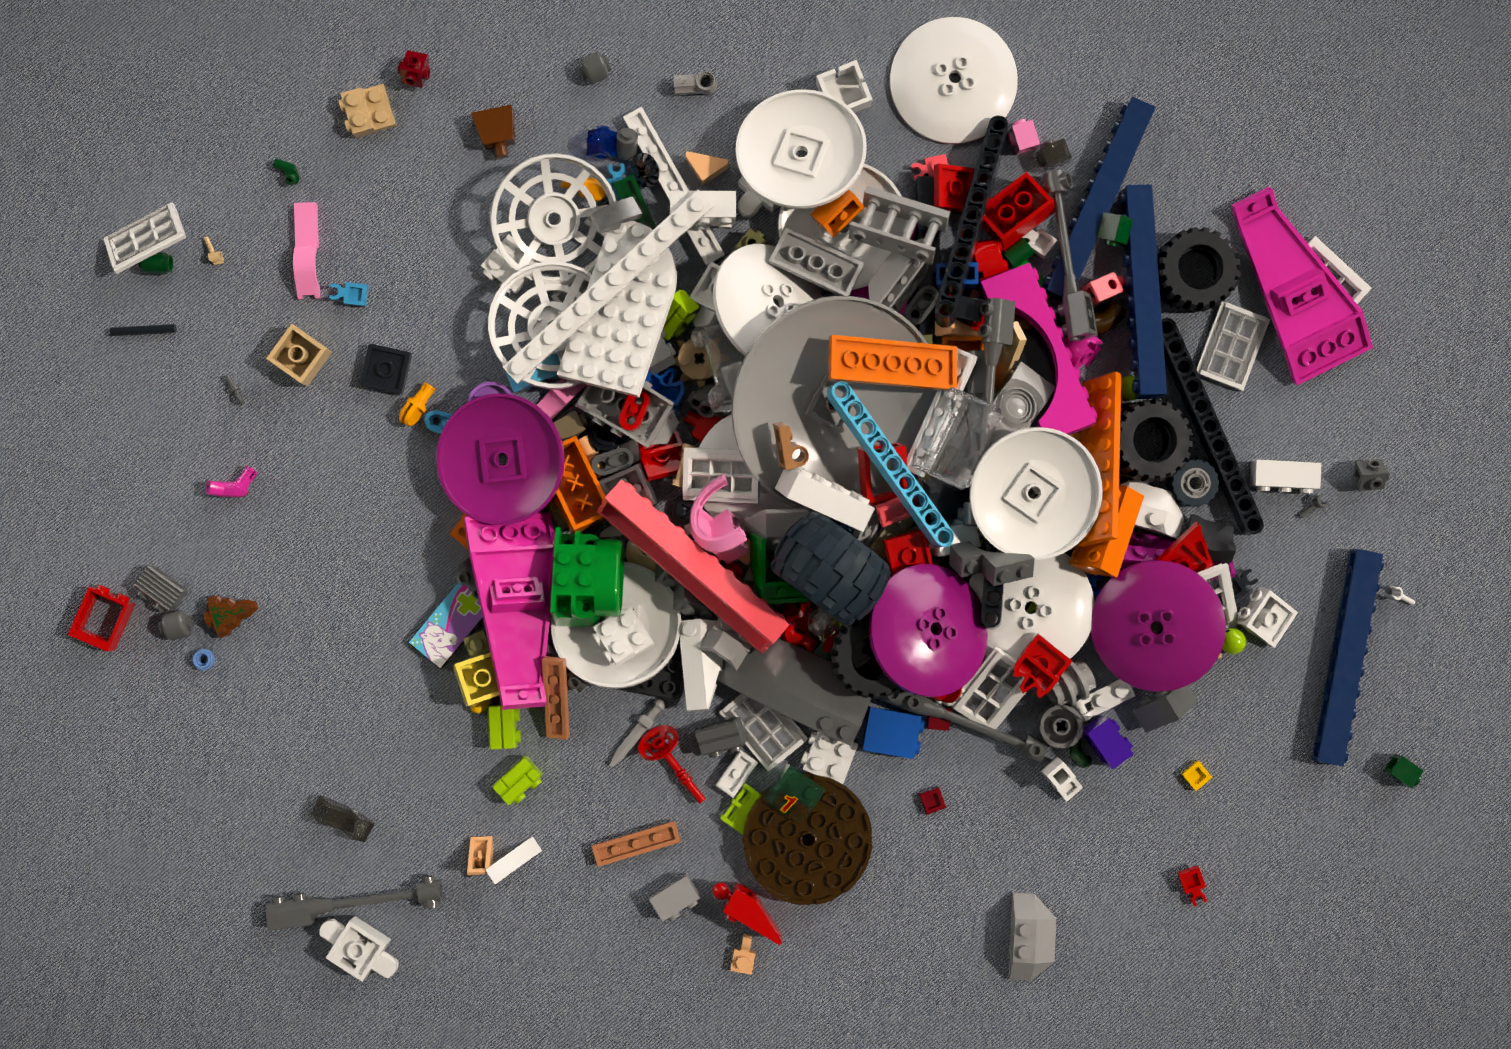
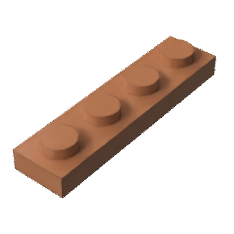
[542,656,570,740]
[592,820,681,867]

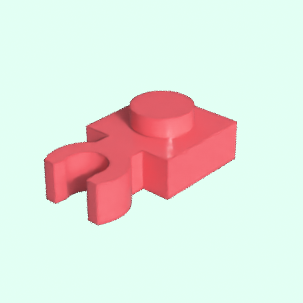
[910,154,948,181]

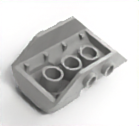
[575,381,679,448]

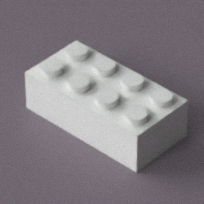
[775,467,875,532]

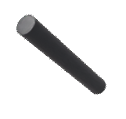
[110,324,177,336]

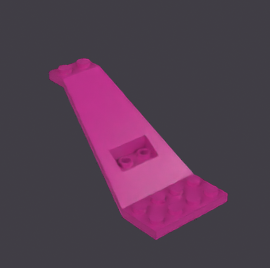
[1230,187,1373,385]
[464,512,555,710]

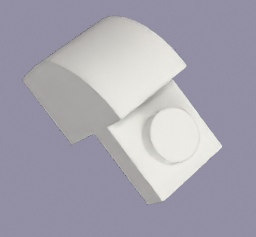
[1041,757,1083,801]

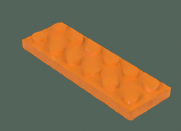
[828,335,957,391]

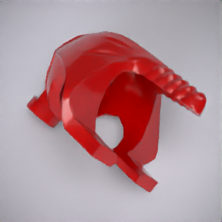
[781,602,823,652]

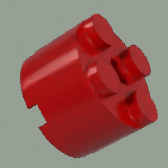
[972,239,1008,287]

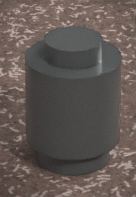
[615,128,638,160]

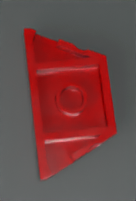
[1156,521,1213,573]

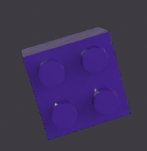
[1083,715,1134,769]

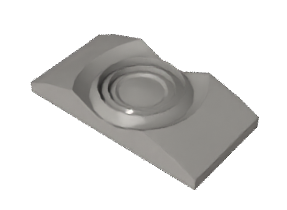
[973,361,1055,445]

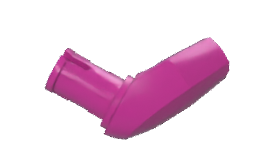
[205,465,258,498]

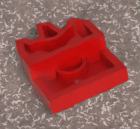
[638,430,683,481]
[1013,633,1073,698]

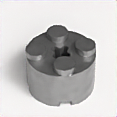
[1035,703,1083,748]

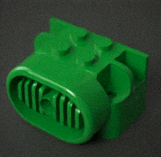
[550,527,624,627]

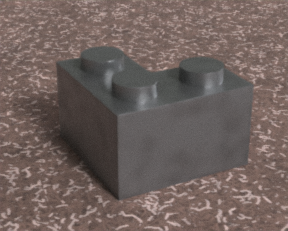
[599,463,658,505]

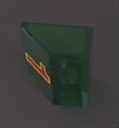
[763,763,826,824]

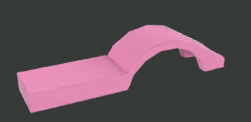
[293,202,320,300]
[537,378,587,420]

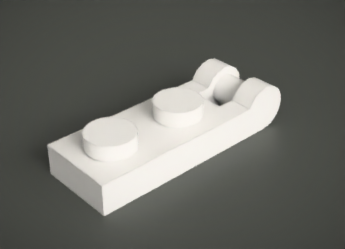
[1073,679,1135,722]

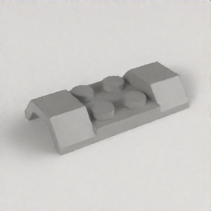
[699,579,778,672]

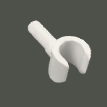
[1385,586,1415,605]

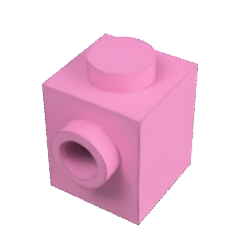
[1007,119,1040,155]

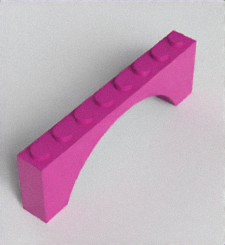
[979,263,1097,435]

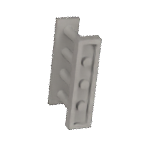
[848,186,950,265]

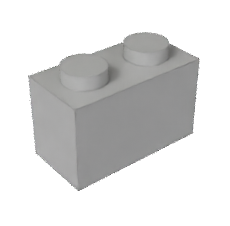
[649,873,700,922]

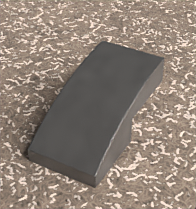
[591,197,642,234]

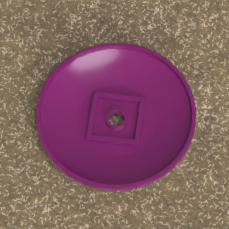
[436,394,565,525]
[1091,560,1226,691]
[869,564,988,697]

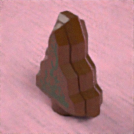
[204,595,259,639]

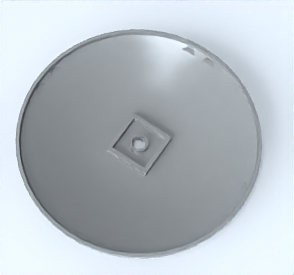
[732,296,937,509]

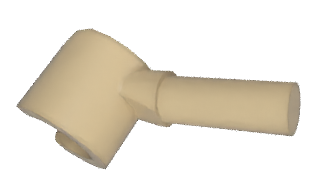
[203,236,224,265]

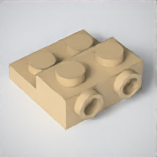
[338,84,397,138]

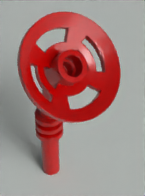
[638,725,706,804]

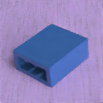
[862,706,924,759]

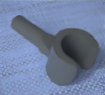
[1299,494,1329,518]

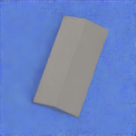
[768,227,864,296]

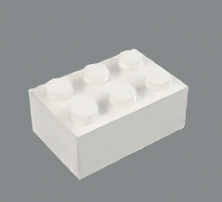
[670,191,736,229]

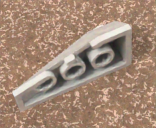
[680,619,723,712]

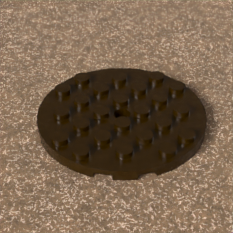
[743,774,872,905]

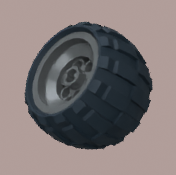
[771,512,891,626]

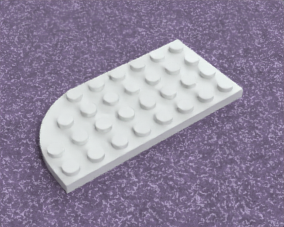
[557,221,677,398]

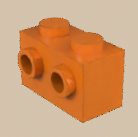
[810,190,865,238]

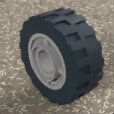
[1168,459,1219,507]

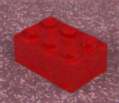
[982,172,1055,251]

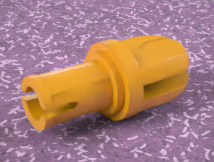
[560,177,606,201]
[399,382,436,426]

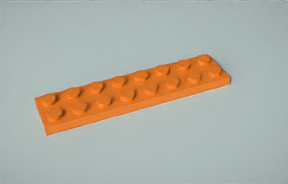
[1077,372,1121,547]

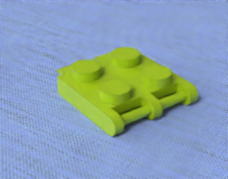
[719,782,761,835]

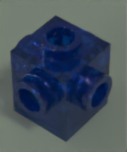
[586,125,617,160]

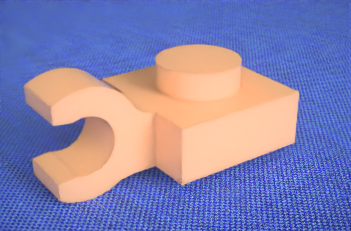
[730,934,756,975]

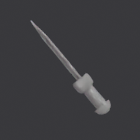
[610,699,665,767]

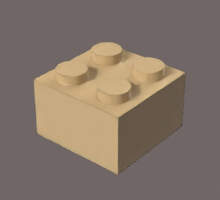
[266,324,332,386]

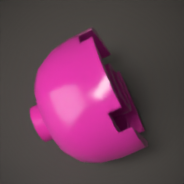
[1062,337,1103,373]

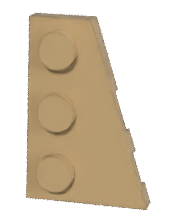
[994,322,1027,393]

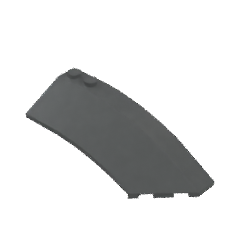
[717,637,871,746]

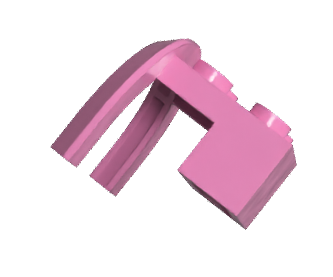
[690,473,749,564]

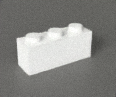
[1250,460,1321,494]

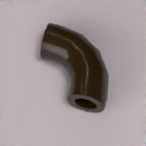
[1094,301,1127,335]

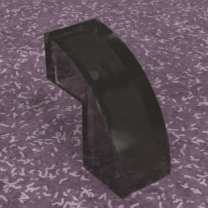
[310,795,375,842]

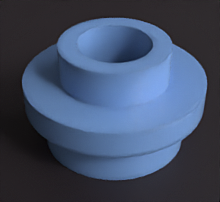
[192,649,215,670]

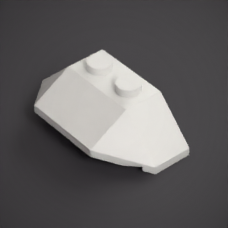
[1121,480,1184,539]

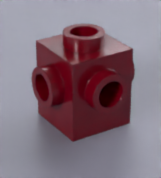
[398,50,431,88]

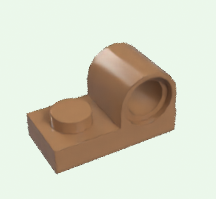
[773,422,809,470]

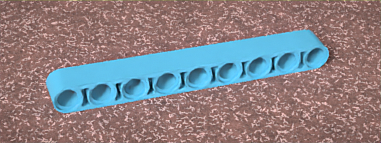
[827,381,954,548]

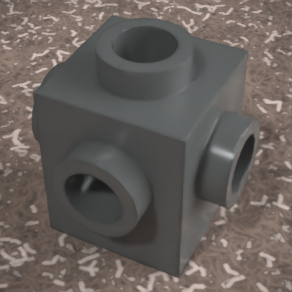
[1352,459,1389,491]

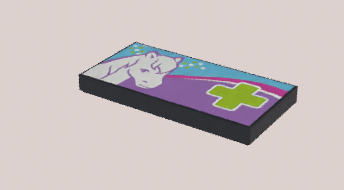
[407,582,483,670]

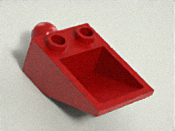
[712,882,782,945]

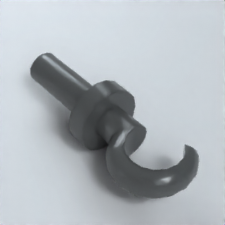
[225,375,244,405]

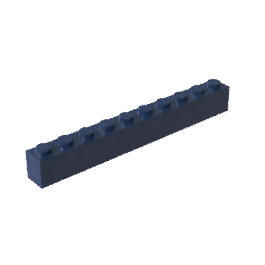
[1042,96,1156,303]
[1119,184,1167,399]
[1311,549,1384,767]

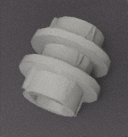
[1047,661,1096,707]

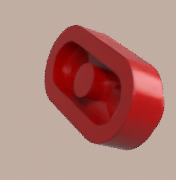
[619,389,650,432]

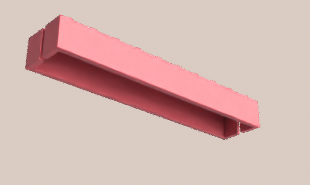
[597,479,790,654]

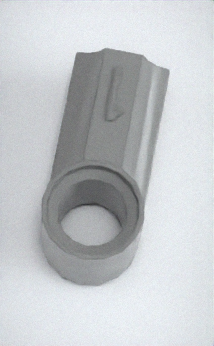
[674,71,717,95]

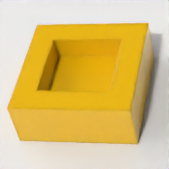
[1180,760,1213,791]

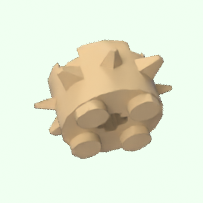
[673,331,729,388]

